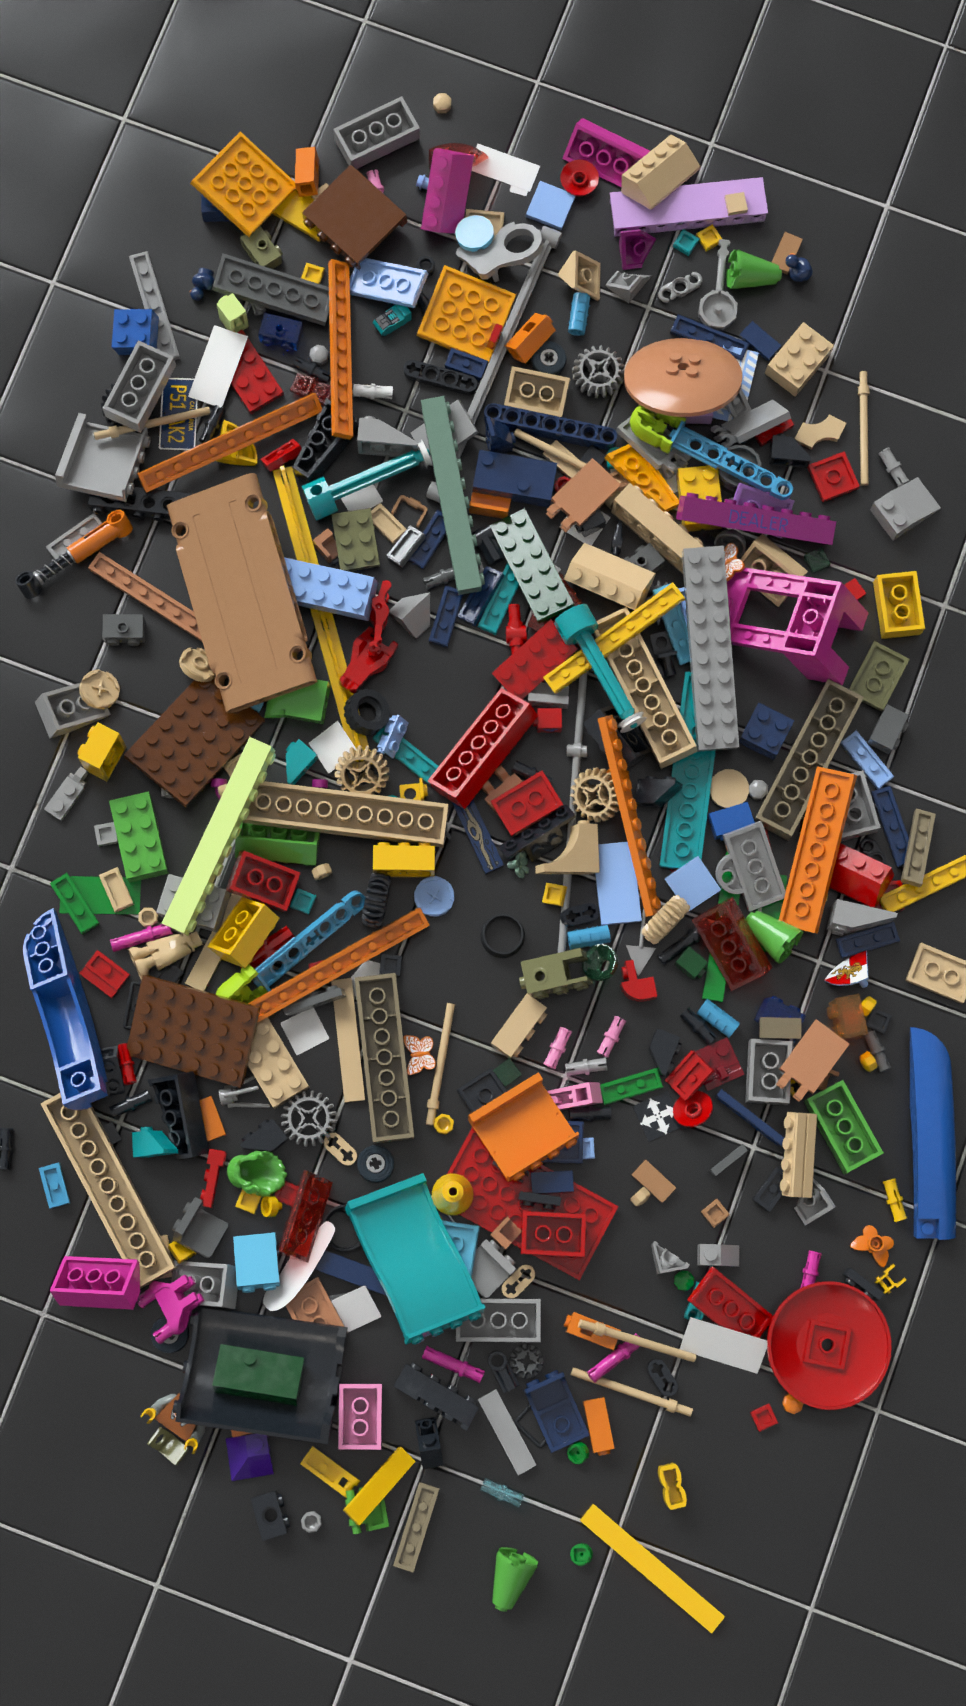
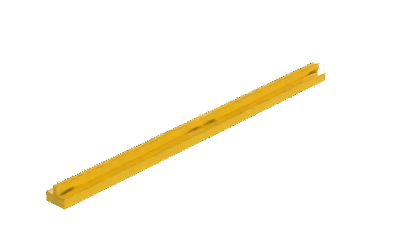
[273,466,373,765]

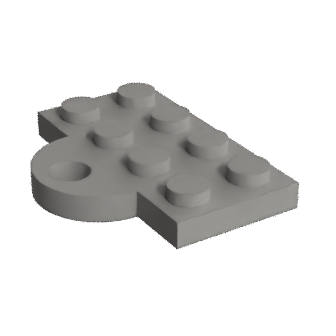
[716,821,786,911]

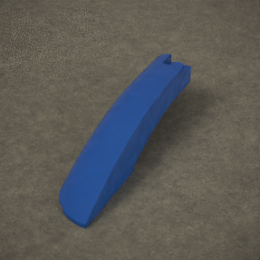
[23,908,108,1110]
[910,1027,956,1240]

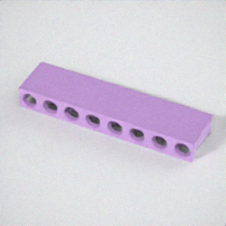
[610,177,768,237]

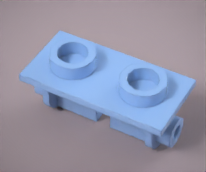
[377,715,409,759]

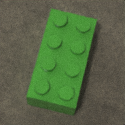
[109,791,169,883]
[804,1080,883,1174]

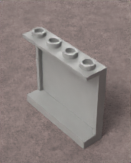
[55,413,151,502]

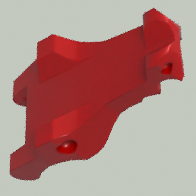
[368,580,391,656]
[339,626,399,694]

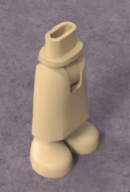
[128,931,203,980]

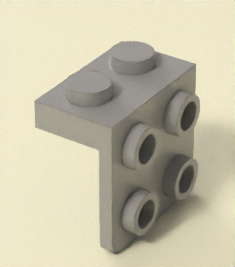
[472,1239,516,1298]

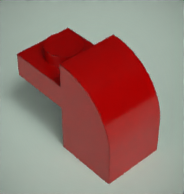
[620,960,657,1002]

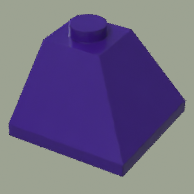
[226,1434,274,1481]

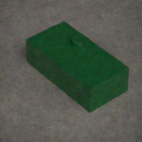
[212,1344,305,1406]

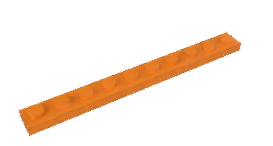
[328,259,353,439]
[137,393,322,493]
[598,715,661,917]
[248,907,430,1023]

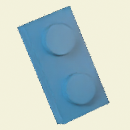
[39,1162,71,1209]

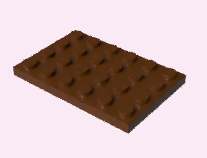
[124,679,265,808]
[127,975,261,1088]

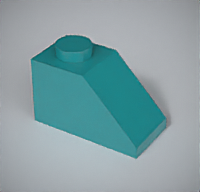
[286,739,318,785]
[132,1127,178,1158]

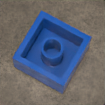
[112,309,159,355]

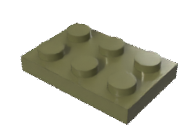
[331,508,380,572]
[849,641,910,712]

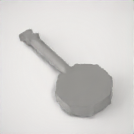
[698,239,738,331]

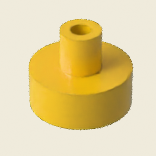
[261,1196,282,1217]

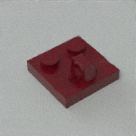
[695,1037,745,1092]

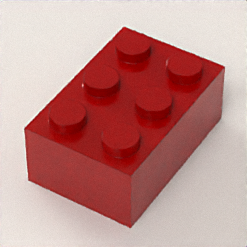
[226,851,300,912]
[520,1211,586,1258]

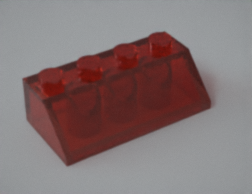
[692,897,773,991]
[277,1170,333,1263]

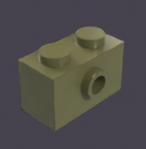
[240,226,283,269]

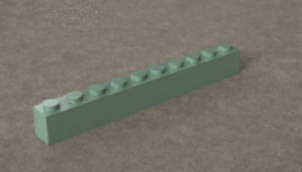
[421,396,485,595]

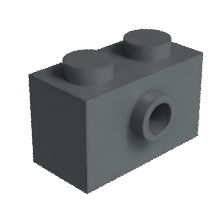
[624,543,665,573]
[102,614,145,646]
[867,704,909,754]

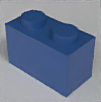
[707,802,755,841]

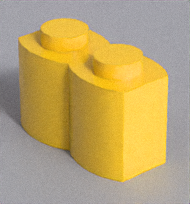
[658,1463,687,1510]

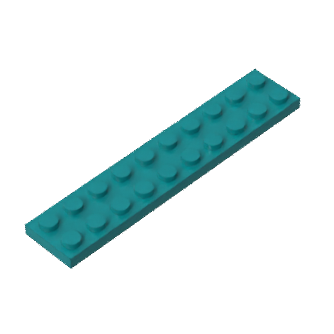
[659,671,716,870]

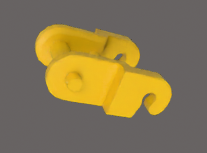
[875,1263,907,1294]

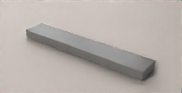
[129,251,180,360]

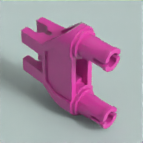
[137,1275,204,1344]

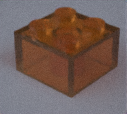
[827,994,868,1041]

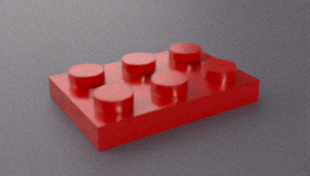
[490,770,563,836]

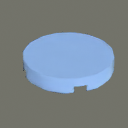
[414,876,454,917]

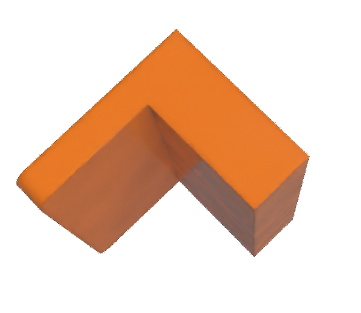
[469,492,511,519]

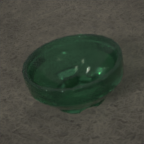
[583,944,618,981]

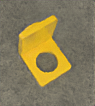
[399,778,428,801]

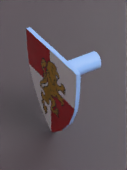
[824,950,869,988]

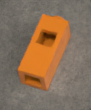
[295,147,319,197]
[505,313,556,363]
[564,1312,621,1350]
[583,1397,615,1456]

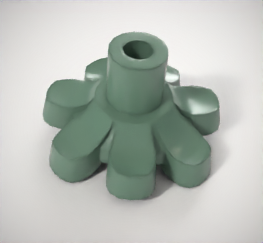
[507,851,529,878]

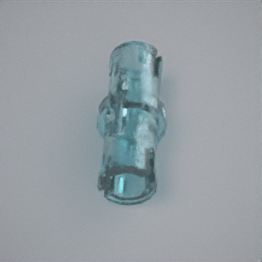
[480,1478,524,1508]

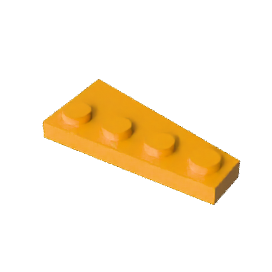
[605,444,679,512]

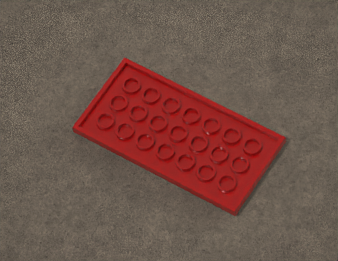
[447,1127,619,1280]

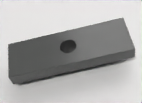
[283,985,347,1016]

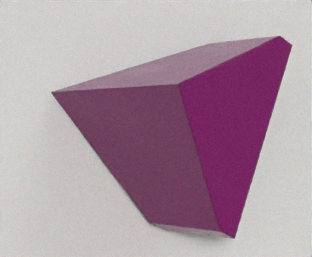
[619,229,656,270]

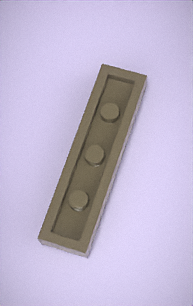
[901,808,936,887]
[393,1482,440,1572]

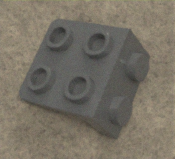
[172,1197,228,1258]

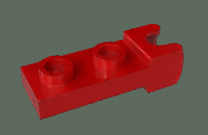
[200,1149,227,1209]

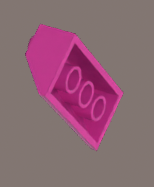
[562,118,650,187]
[421,148,474,233]
[50,1256,140,1310]

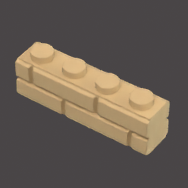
[780,1112,817,1198]

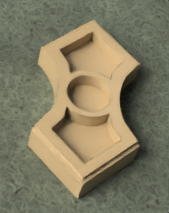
[795,415,846,449]

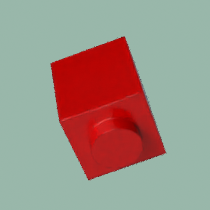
[533,708,562,733]

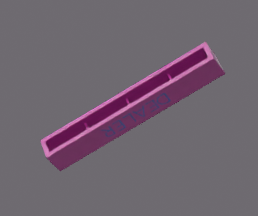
[676,492,836,545]

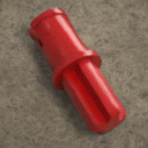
[118,1043,137,1085]

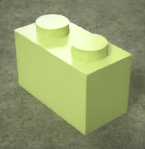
[217,293,249,333]

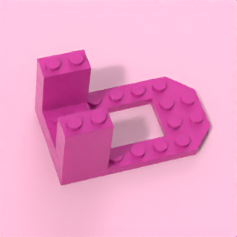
[727,568,868,685]

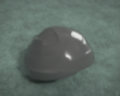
[714,529,747,559]

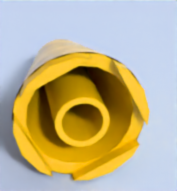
[432,1173,473,1215]

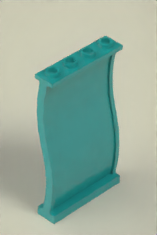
[345,1173,485,1345]

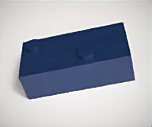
[473,450,557,508]

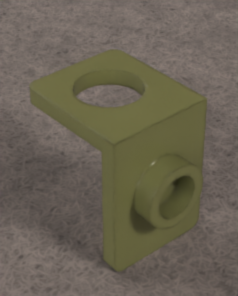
[147,1427,189,1465]

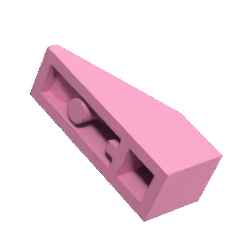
[547,1082,603,1111]

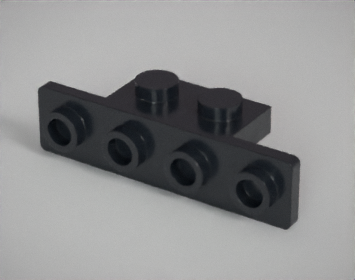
[499,804,576,862]

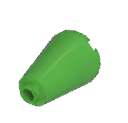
[726,250,782,289]
[745,911,803,963]
[492,1547,538,1612]

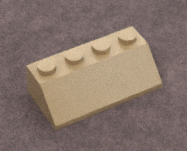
[621,135,700,210]
[564,543,656,610]

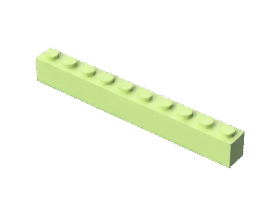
[162,737,276,936]

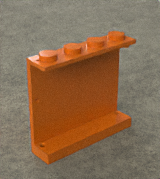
[468,1072,579,1182]

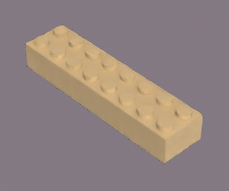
[594,607,697,769]

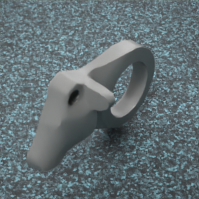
[456,222,543,282]

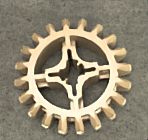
[335,745,389,795]
[570,767,620,822]
[642,895,690,945]

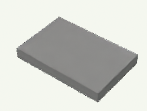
[411,400,479,466]

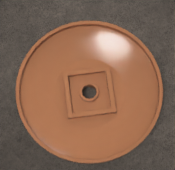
[624,338,742,417]

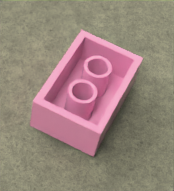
[338,1384,382,1450]

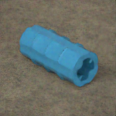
[568,292,590,336]
[567,925,611,950]
[697,999,740,1038]

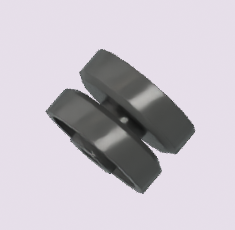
[718,445,761,495]

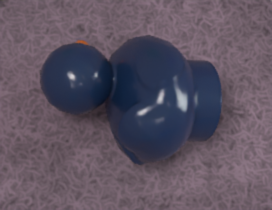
[785,253,813,282]
[190,268,215,301]

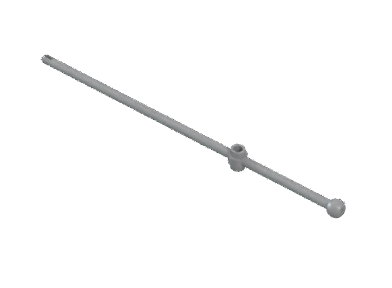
[558,649,588,953]

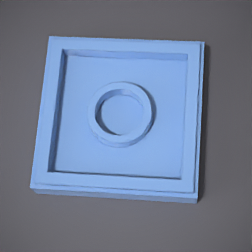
[526,181,576,230]
[664,856,721,912]

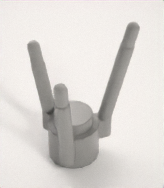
[219,1076,270,1108]

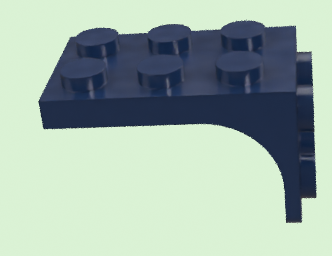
[523,1370,590,1453]

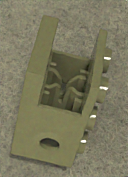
[519,948,593,1000]

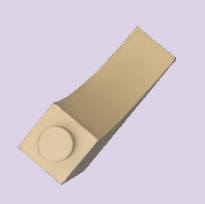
[535,820,600,875]

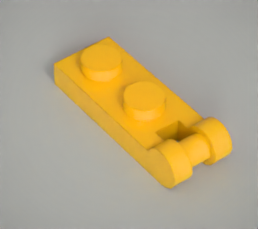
[300,1446,361,1498]

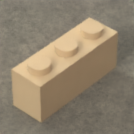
[491,994,548,1059]

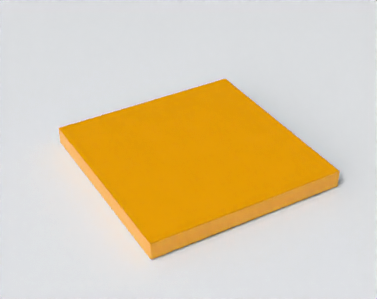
[190,131,296,237]
[416,265,516,364]

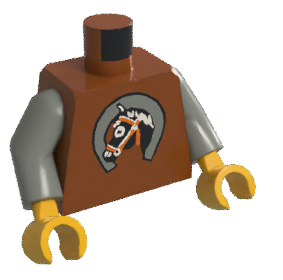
[141,1393,205,1454]

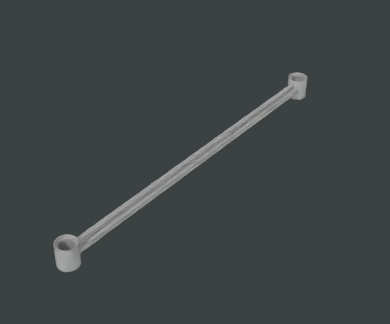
[426,226,562,503]

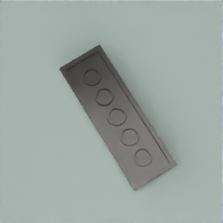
[212,253,329,326]

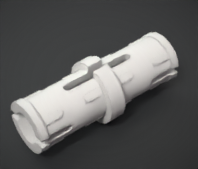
[353,383,393,399]

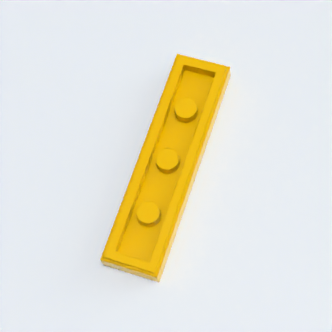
[343,1447,416,1526]

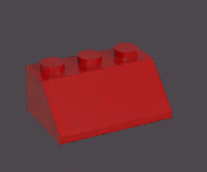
[829,843,894,908]

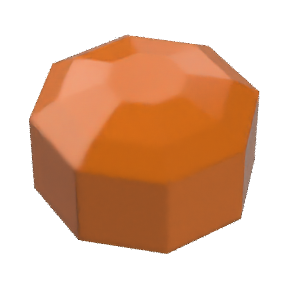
[782,1394,803,1414]

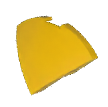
[216,420,257,466]

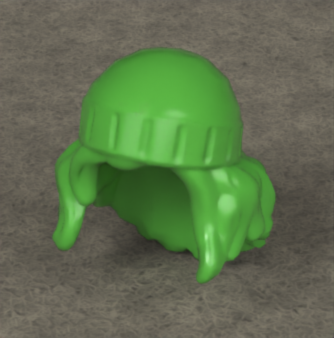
[227,1151,287,1197]

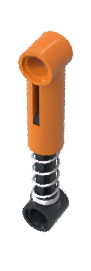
[15,510,133,599]

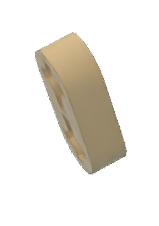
[324,1133,357,1166]
[501,1265,535,1299]

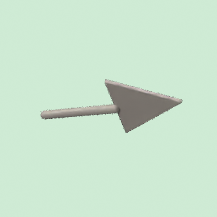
[626,909,656,976]

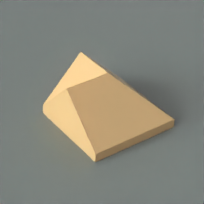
[558,251,600,300]

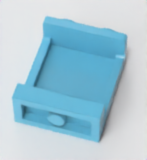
[233,1232,280,1293]

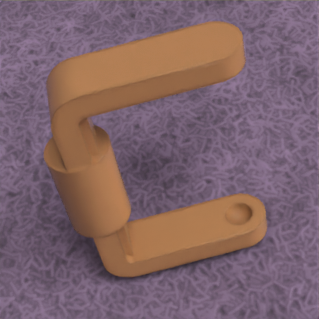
[391,495,428,528]

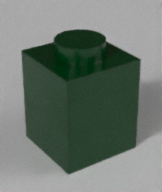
[674,946,708,980]

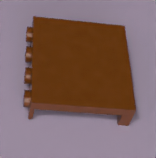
[302,165,408,270]

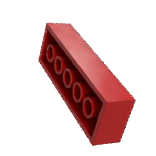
[428,688,538,809]

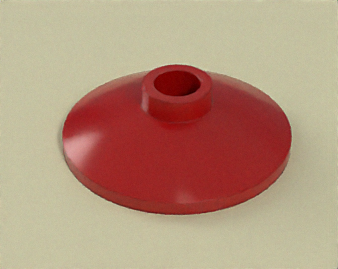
[560,159,599,196]
[673,1091,713,1127]

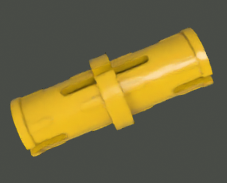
[883,1178,907,1222]

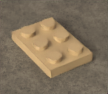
[905,943,966,1004]

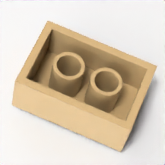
[765,322,834,397]

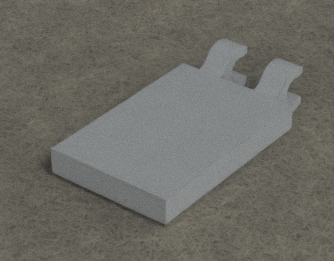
[711,400,791,448]
[616,416,691,479]

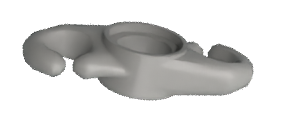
[658,272,703,303]

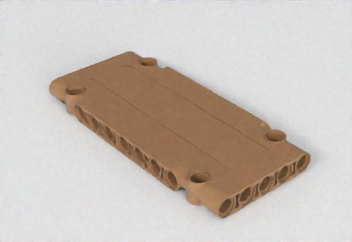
[167,473,317,713]

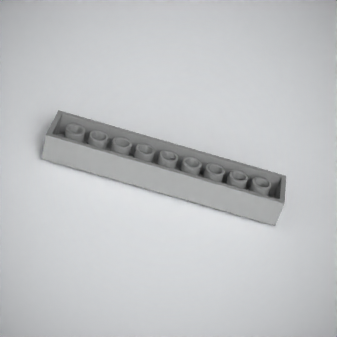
[682,546,739,752]

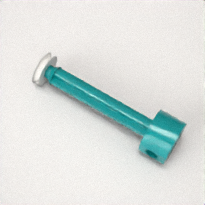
[301,439,433,521]
[554,604,647,733]

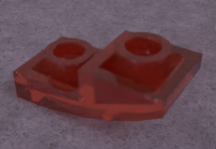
[290,373,331,405]

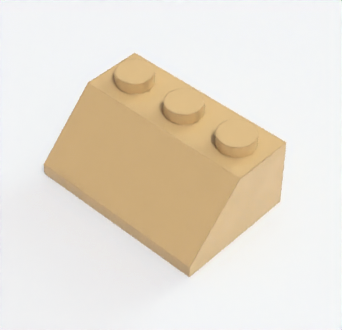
[504,366,570,417]
[740,534,808,607]

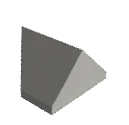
[606,271,652,304]
[389,592,430,639]
[794,1178,836,1225]
[651,1241,690,1274]

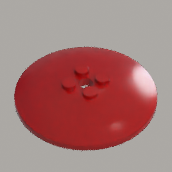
[767,1281,892,1410]

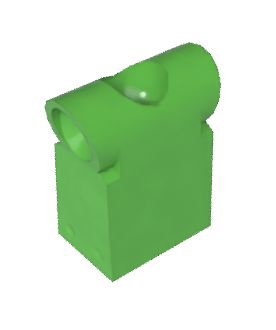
[264,680,331,724]

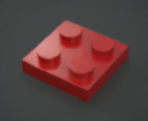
[807,451,860,502]

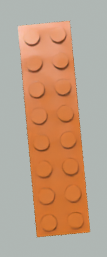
[779,766,857,934]

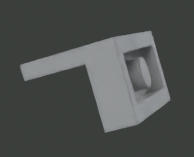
[528,682,569,709]

